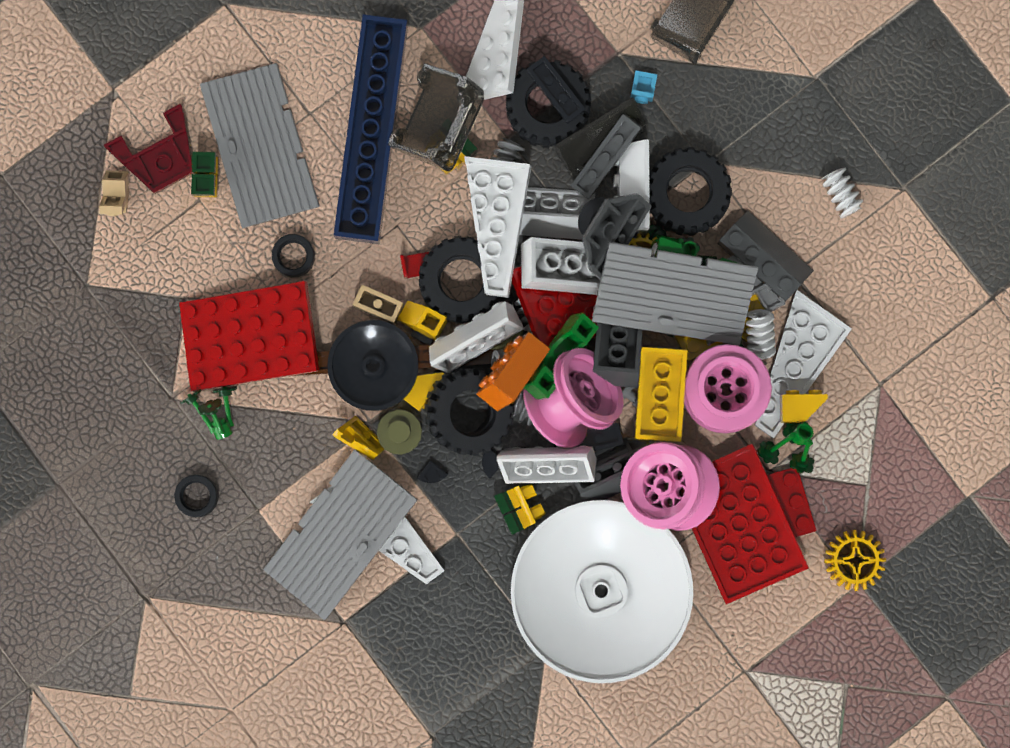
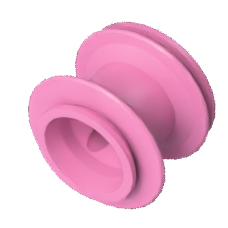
[684,344,772,433]
[523,348,623,448]
[620,442,720,531]

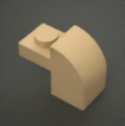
[99,170,129,216]

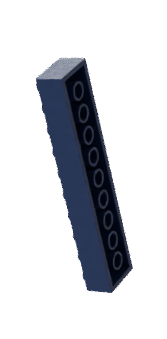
[333,15,408,245]

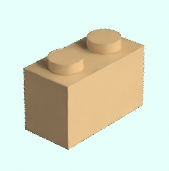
[353,285,404,325]

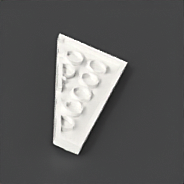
[457,0,524,105]
[464,156,531,298]
[755,290,852,438]
[310,486,445,584]

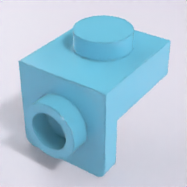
[630,70,657,104]

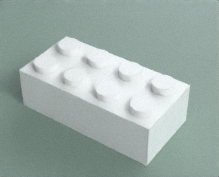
[521,237,601,295]

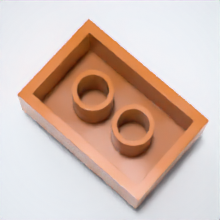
[476,332,550,411]

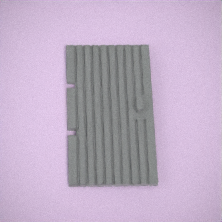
[200,63,319,229]
[592,242,758,345]
[263,449,418,621]

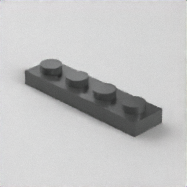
[571,114,642,199]

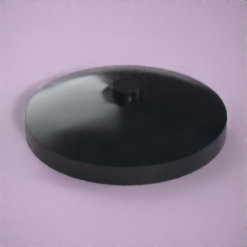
[327,320,419,411]

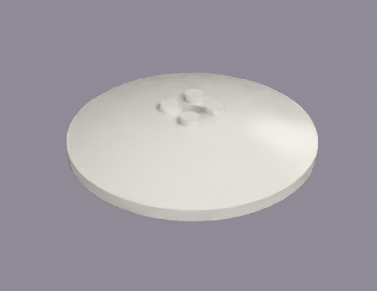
[511,500,693,683]

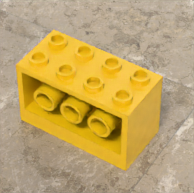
[635,347,687,442]

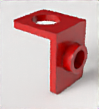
[400,252,429,279]

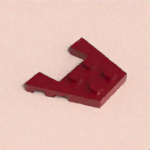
[104,104,193,194]

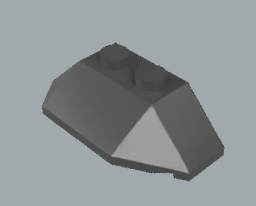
[582,194,652,280]
[574,437,656,499]

